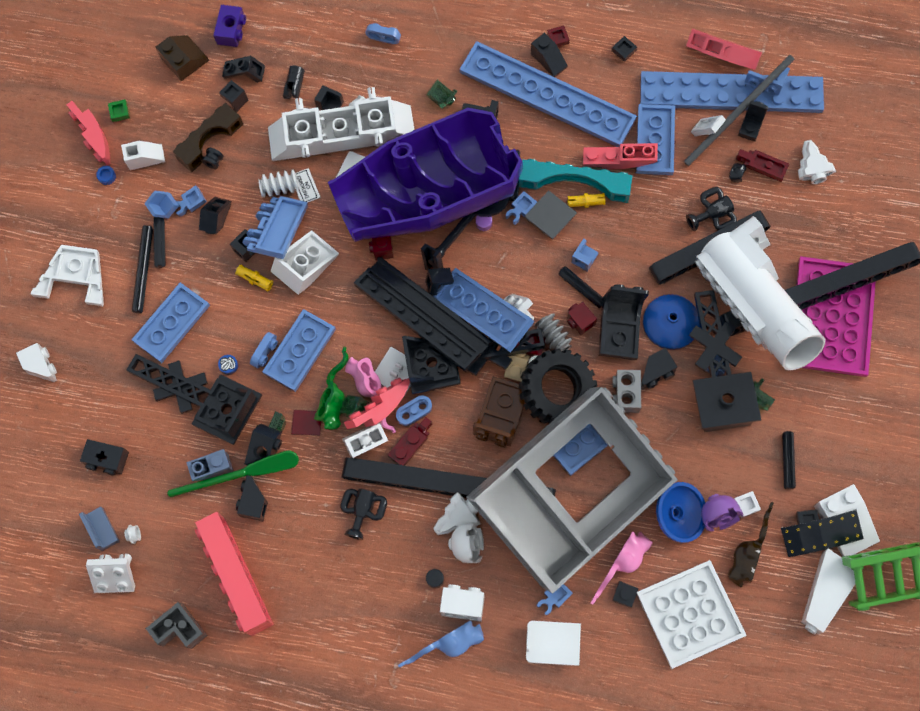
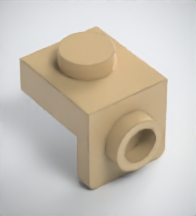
[504,353,530,381]

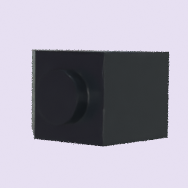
[531,32,568,77]
[199,197,232,234]

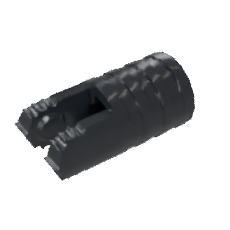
[283,65,305,99]

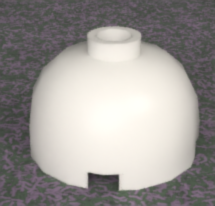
[448,523,484,563]

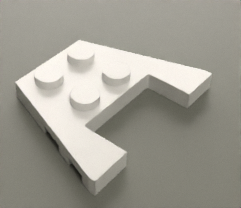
[31,245,104,307]

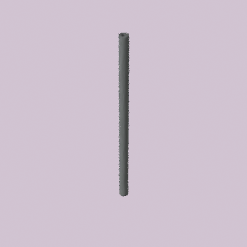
[684,55,795,166]

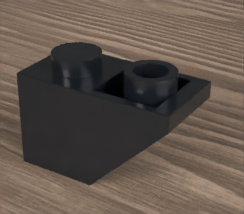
[641,348,677,390]
[236,475,268,521]

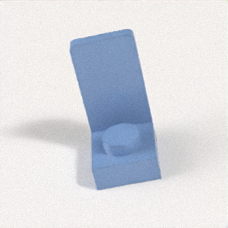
[745,67,790,95]

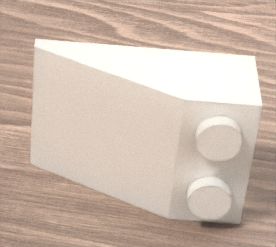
[270,230,339,295]
[814,484,880,557]

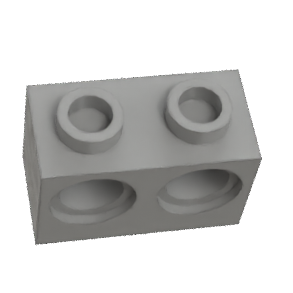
[612,370,641,413]

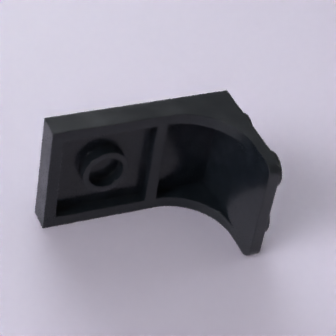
[598,284,649,360]

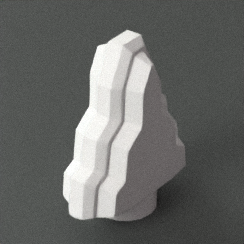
[798,140,836,184]
[433,492,481,535]

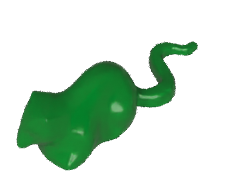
[314,347,349,430]

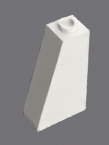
[801,549,863,634]

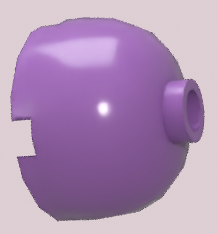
[701,494,744,531]

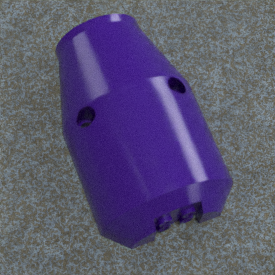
[328,108,523,242]

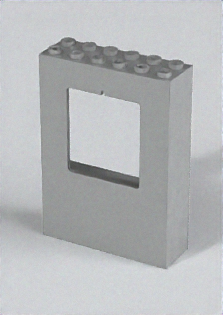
[466,387,678,594]

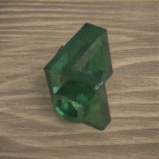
[426,80,457,108]
[754,378,775,411]
[257,411,286,432]

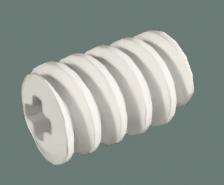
[259,169,299,198]

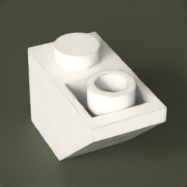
[121,141,165,170]
[16,343,57,382]

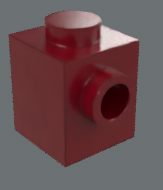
[369,236,394,260]
[567,302,597,335]

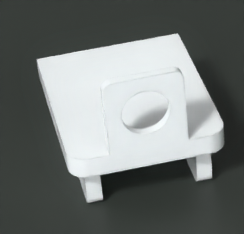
[526,621,581,666]

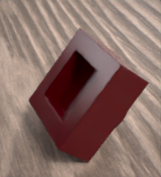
[547,25,570,47]

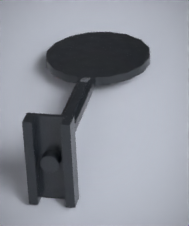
[420,198,509,271]

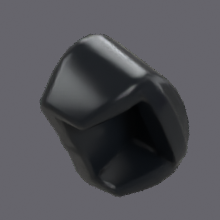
[729,163,746,183]

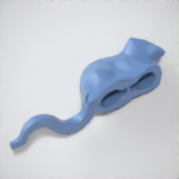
[398,620,484,668]

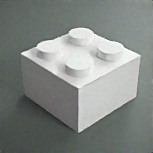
[440,584,485,622]

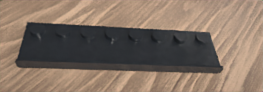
[354,257,493,372]

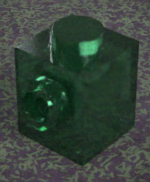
[340,395,370,419]

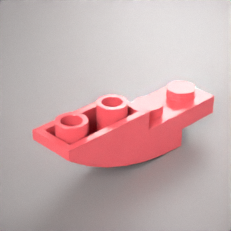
[686,29,762,70]
[67,101,110,166]
[583,143,658,170]
[344,378,410,429]

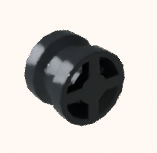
[201,147,224,170]

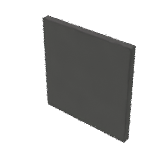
[524,190,577,240]

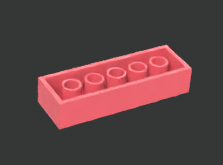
[195,512,274,636]

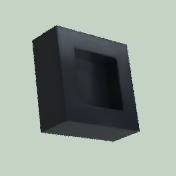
[612,36,637,62]
[796,510,819,524]
[612,581,639,608]

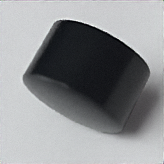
[426,569,444,588]

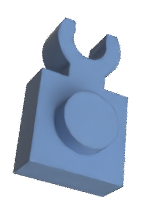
[176,185,207,217]
[506,191,537,225]
[537,584,573,616]

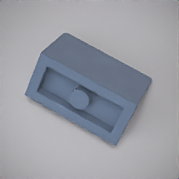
[79,507,120,551]

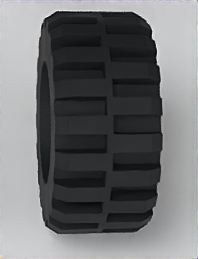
[519,349,597,424]

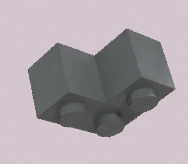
[146,602,208,649]

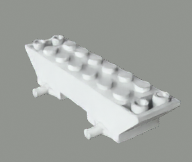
[268,87,414,161]

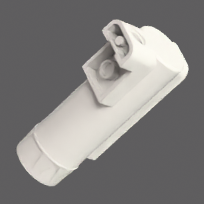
[695,216,825,370]

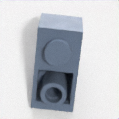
[186,449,234,481]

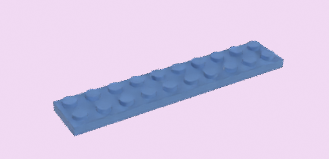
[459,41,637,147]
[640,71,824,113]

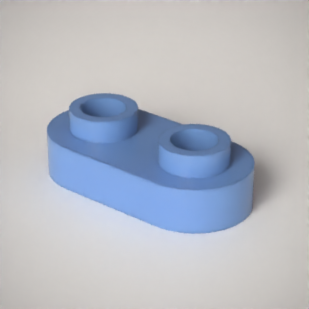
[365,23,401,44]
[250,332,278,368]
[396,395,432,426]

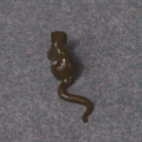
[728,502,774,587]

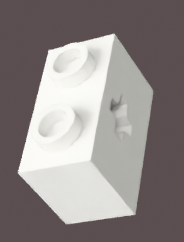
[342,423,388,458]

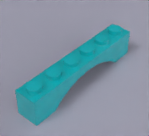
[519,159,633,203]

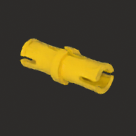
[567,193,605,208]
[235,264,274,292]

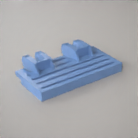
[243,196,308,259]

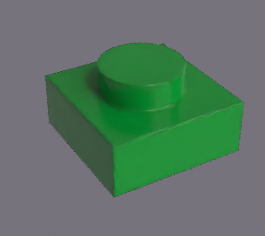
[108,99,130,122]

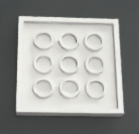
[637,560,747,669]

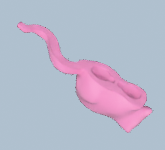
[345,357,396,433]
[590,531,652,605]

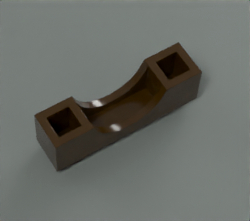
[173,103,244,173]

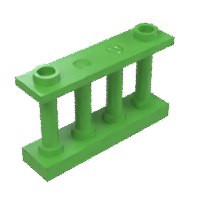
[842,542,920,611]

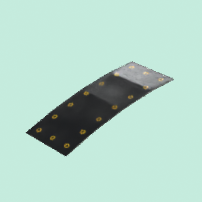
[781,509,864,557]

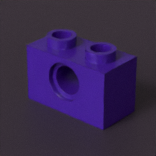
[213,5,246,47]

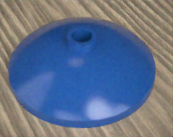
[643,294,700,350]
[656,482,705,543]

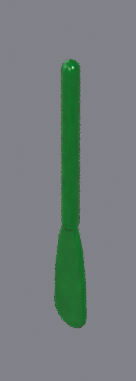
[167,450,299,497]

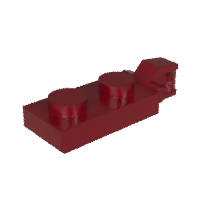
[735,149,789,182]
[388,417,432,466]

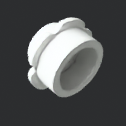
[124,525,141,544]

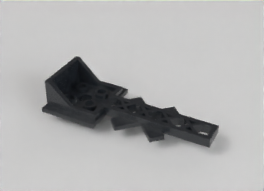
[689,290,761,432]
[402,328,545,394]
[126,354,262,445]

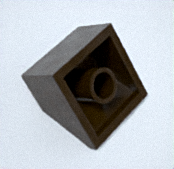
[155,35,209,81]

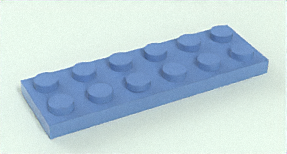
[433,268,535,352]

